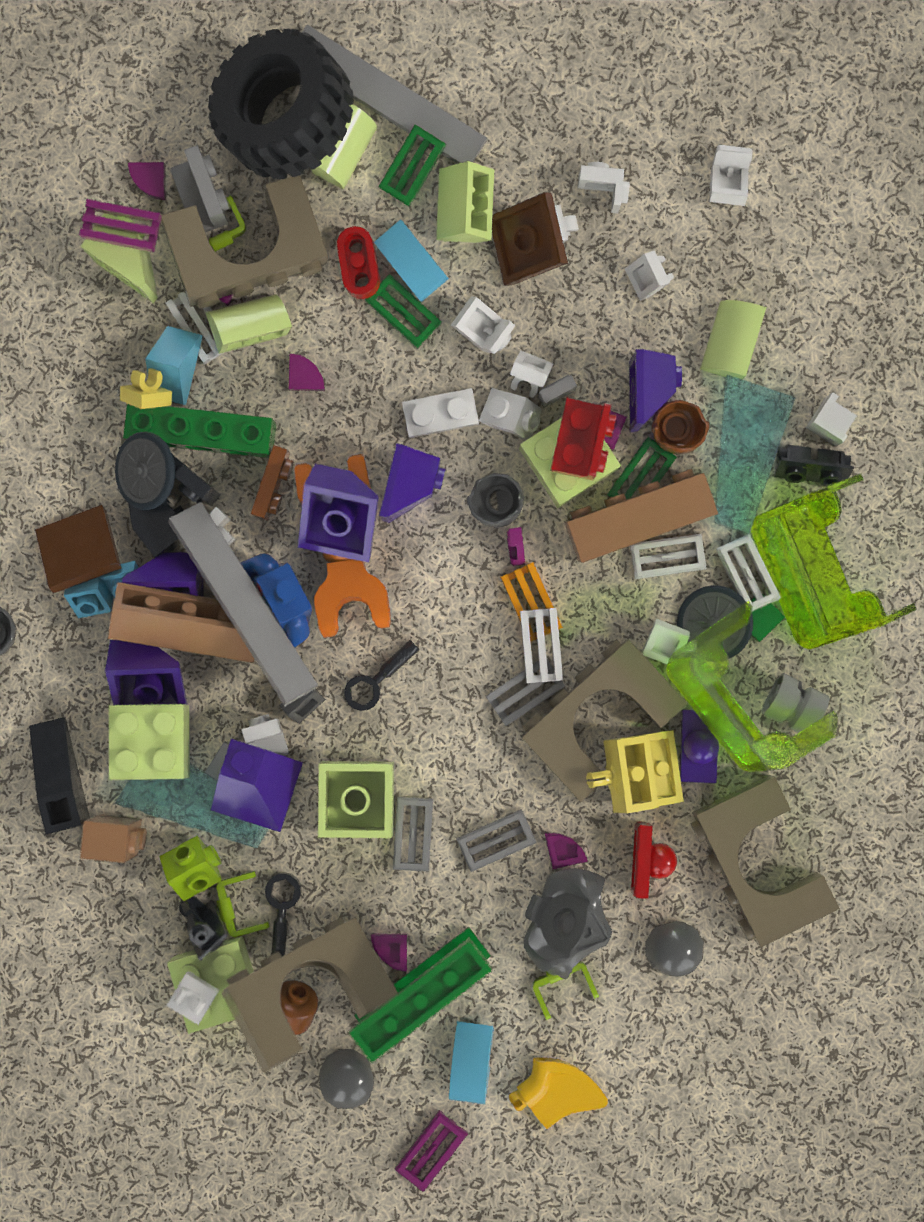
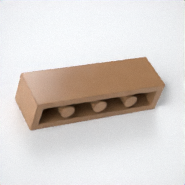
[564,469,718,563]
[108,582,254,663]

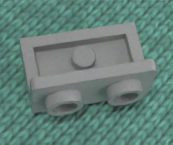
[171,145,230,233]

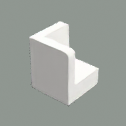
[806,392,857,447]

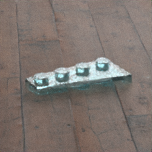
[714,375,796,534]
[115,763,269,848]

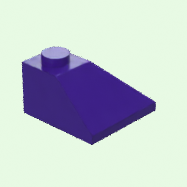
[629,349,682,433]
[379,443,446,523]
[298,464,379,563]
[122,552,204,597]
[105,639,188,705]
[211,739,303,832]

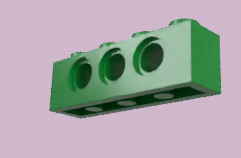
[123,404,276,458]

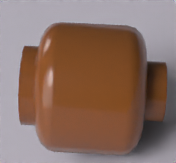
[280,980,319,1035]

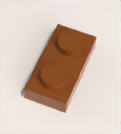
[251,445,294,521]

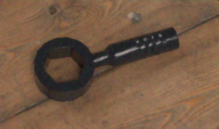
[344,640,420,711]
[265,872,302,956]

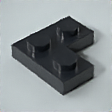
[172,454,221,506]

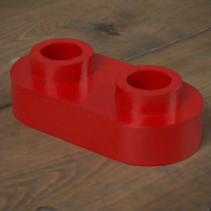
[337,226,380,299]

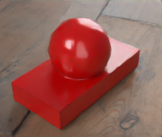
[631,822,677,899]

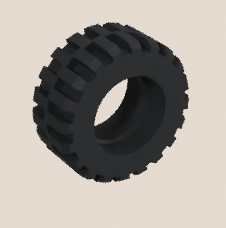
[208,29,354,179]

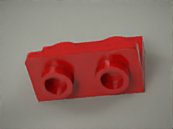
[550,398,616,481]

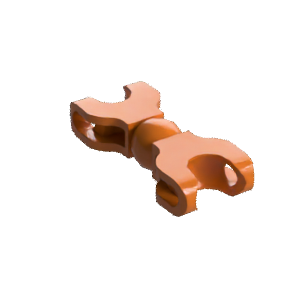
[294,454,391,638]

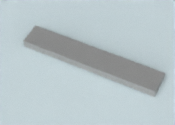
[302,25,487,164]
[168,502,318,706]

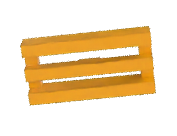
[500,562,563,642]

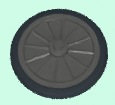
[115,432,175,510]
[677,585,753,661]

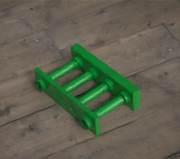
[349,926,492,1063]

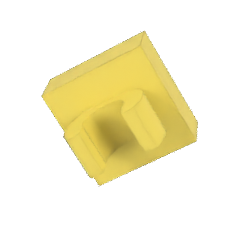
[120,368,172,409]

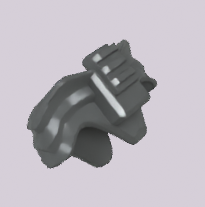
[523,868,612,979]

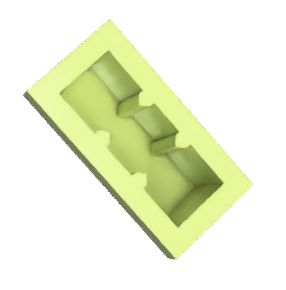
[311,104,377,190]
[436,161,494,243]
[206,294,292,354]
[700,300,767,382]

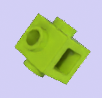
[159,835,222,901]

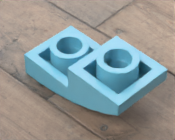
[374,219,449,302]
[64,561,139,618]
[449,1021,494,1105]

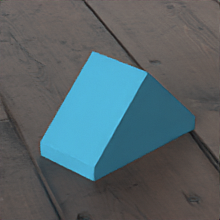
[145,326,203,405]

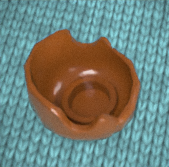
[651,400,709,455]

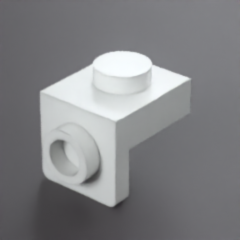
[709,145,753,206]
[578,162,630,213]
[451,296,515,354]
[479,388,542,441]
[241,714,289,756]

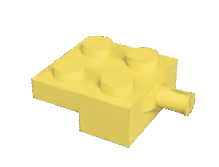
[586,730,684,813]

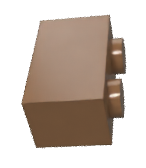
[80,815,147,863]

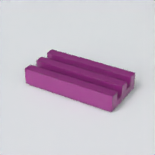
[79,199,162,253]
[395,1110,468,1192]

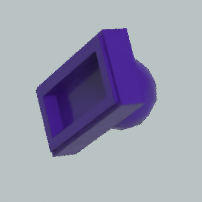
[680,709,720,783]

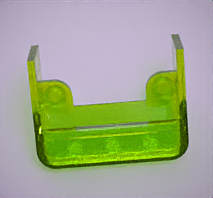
[751,473,917,649]
[666,601,838,772]

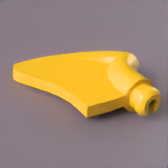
[509,1057,608,1129]

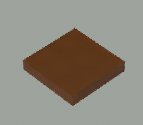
[492,192,568,286]
[35,505,122,594]

